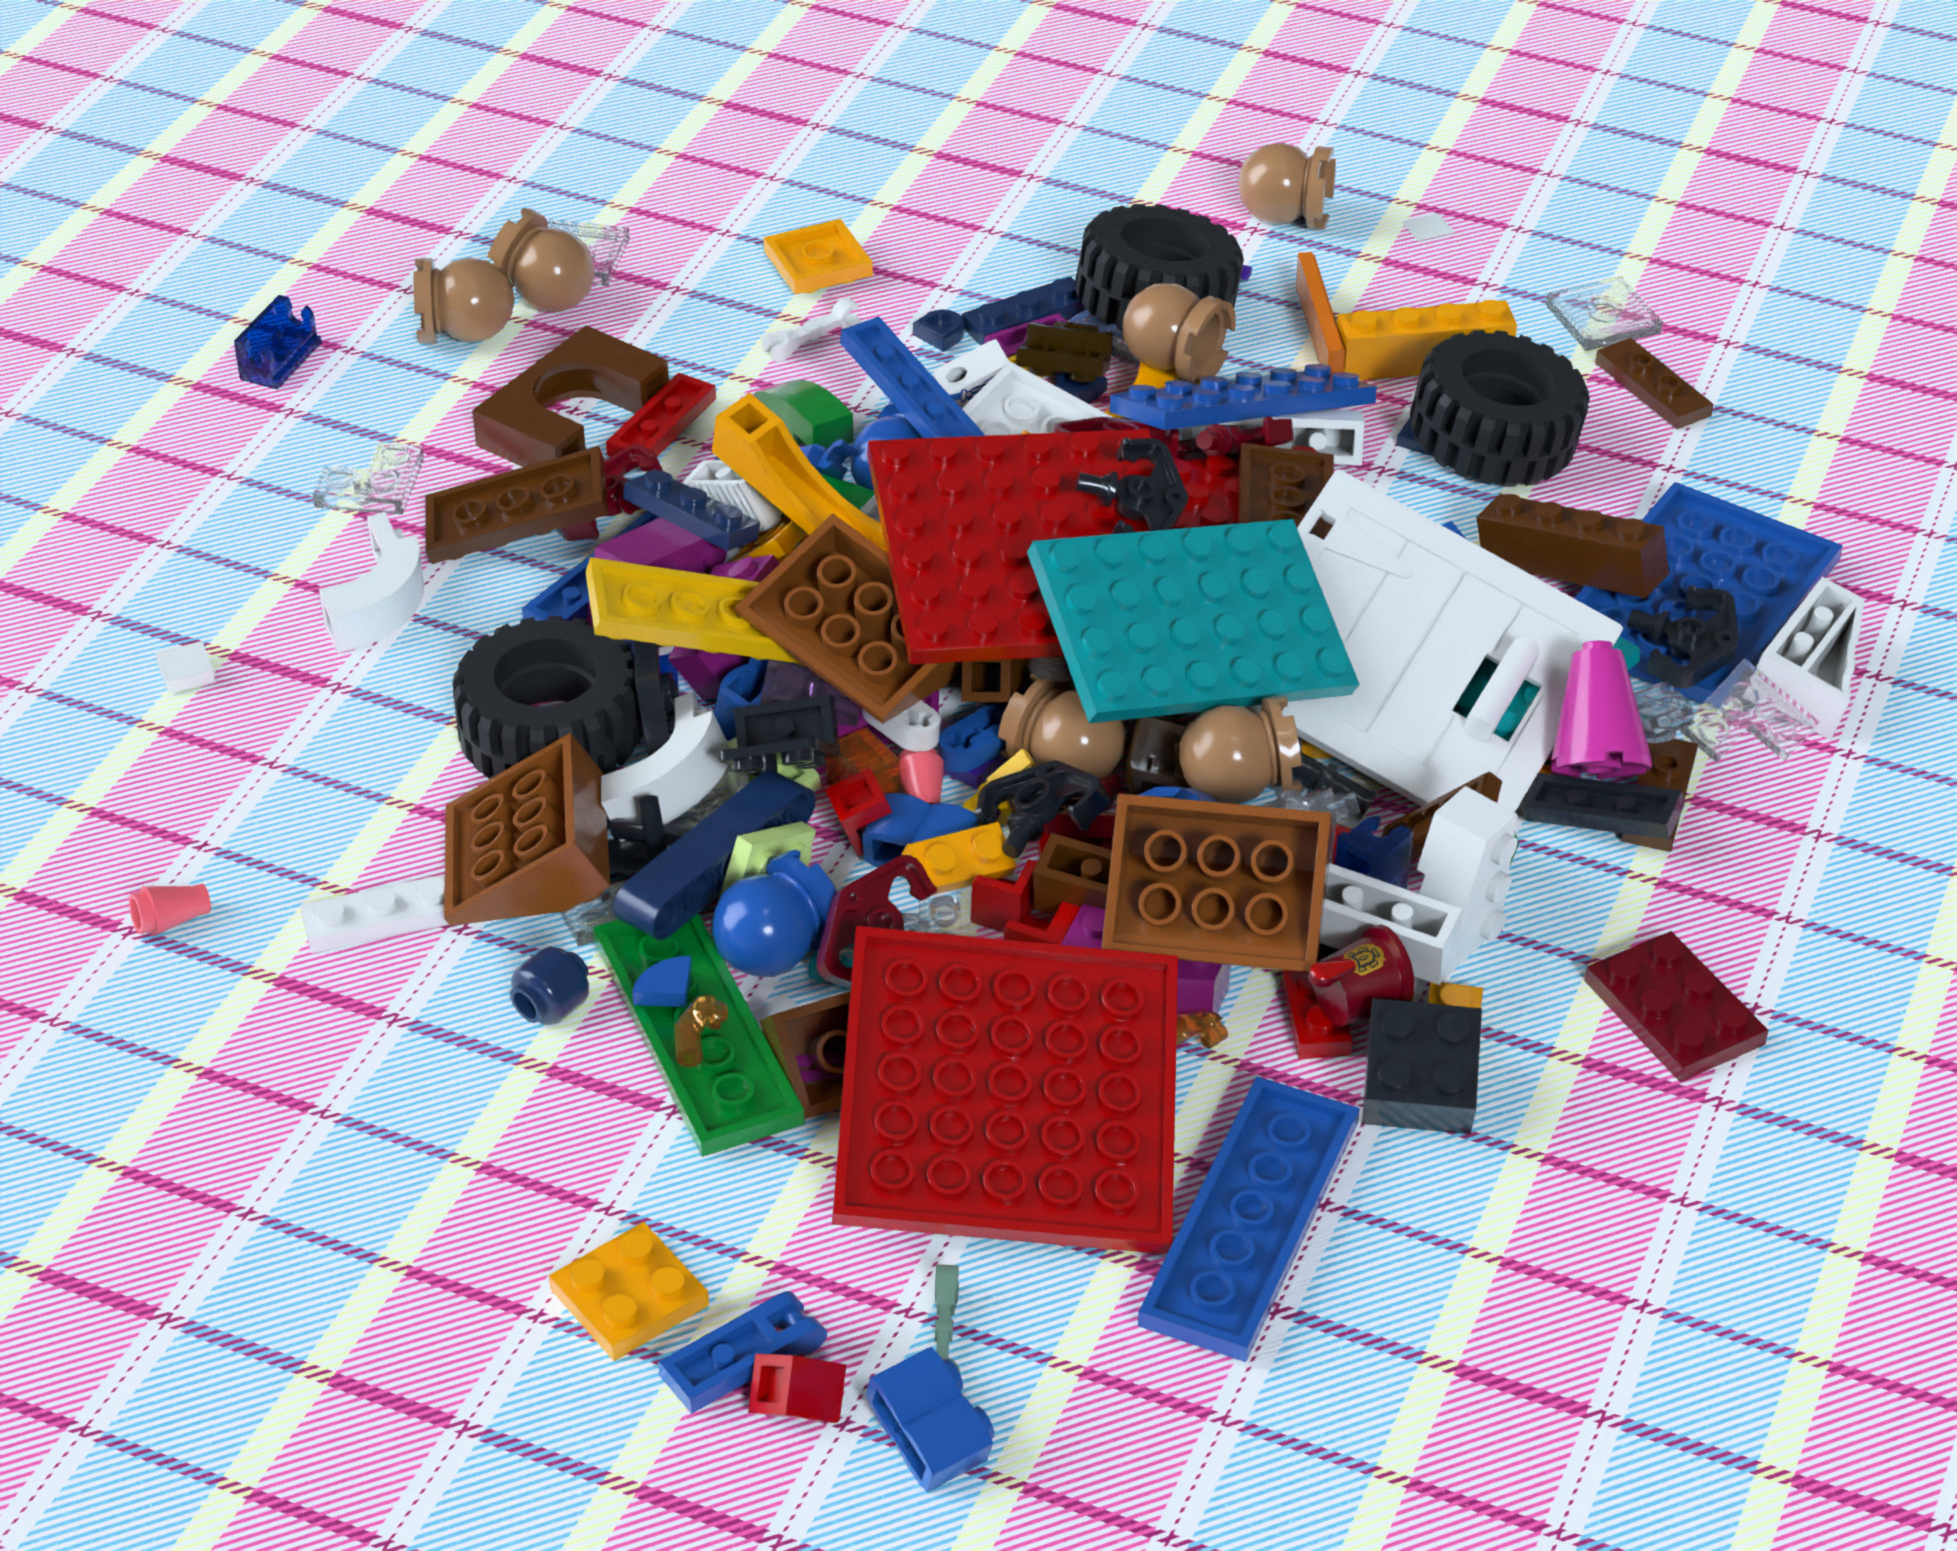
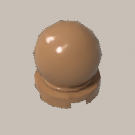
[1238,142,1336,230]
[487,208,595,313]
[413,257,515,344]
[1122,283,1236,384]
[998,668,1126,779]
[1179,696,1302,804]

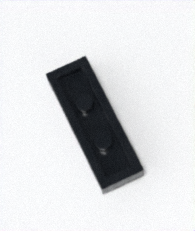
[1522,773,1685,839]

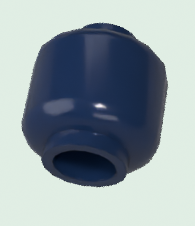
[510,946,589,1025]

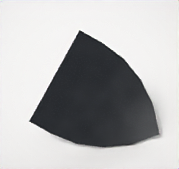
[608,795,687,876]

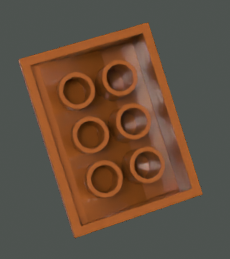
[734,513,962,724]
[444,733,610,926]
[1101,793,1333,973]

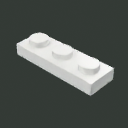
[300,874,449,954]

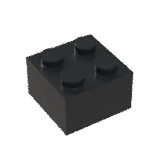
[1361,998,1482,1134]

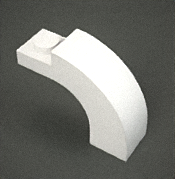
[319,512,424,654]
[601,692,730,842]

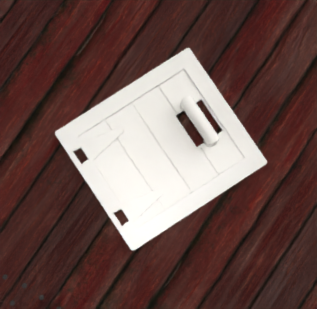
[1246,469,1623,813]

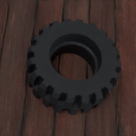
[1075,204,1244,332]
[1410,330,1590,487]
[452,616,643,778]

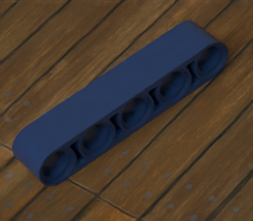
[613,770,816,941]

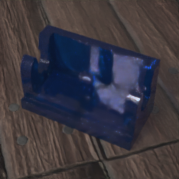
[234,295,322,390]
[1334,816,1414,890]

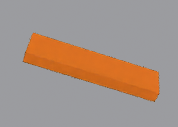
[1296,252,1345,373]

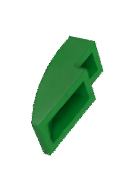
[755,379,854,449]

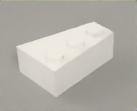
[1745,576,1865,740]
[1417,786,1517,981]

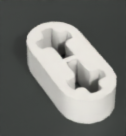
[862,700,941,752]

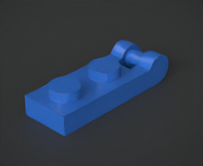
[658,1291,827,1414]

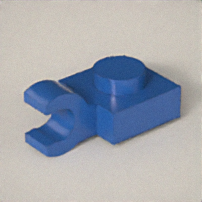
[800,439,857,480]

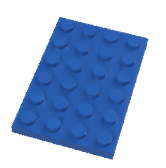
[1574,482,1843,711]

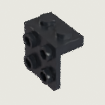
[718,695,841,776]

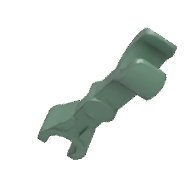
[935,1264,960,1373]

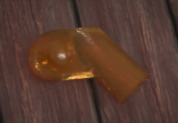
[674,995,728,1067]
[1176,1010,1229,1049]

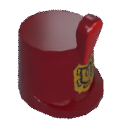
[1308,924,1415,1027]

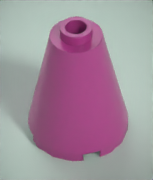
[1551,640,1652,779]

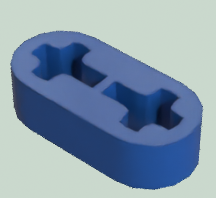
[938,703,1007,773]

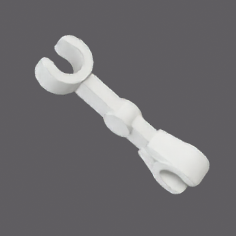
[762,297,860,362]

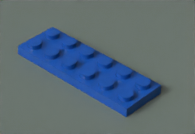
[1110,364,1377,430]
[1138,1076,1360,1362]

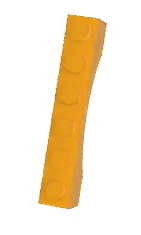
[712,392,887,552]

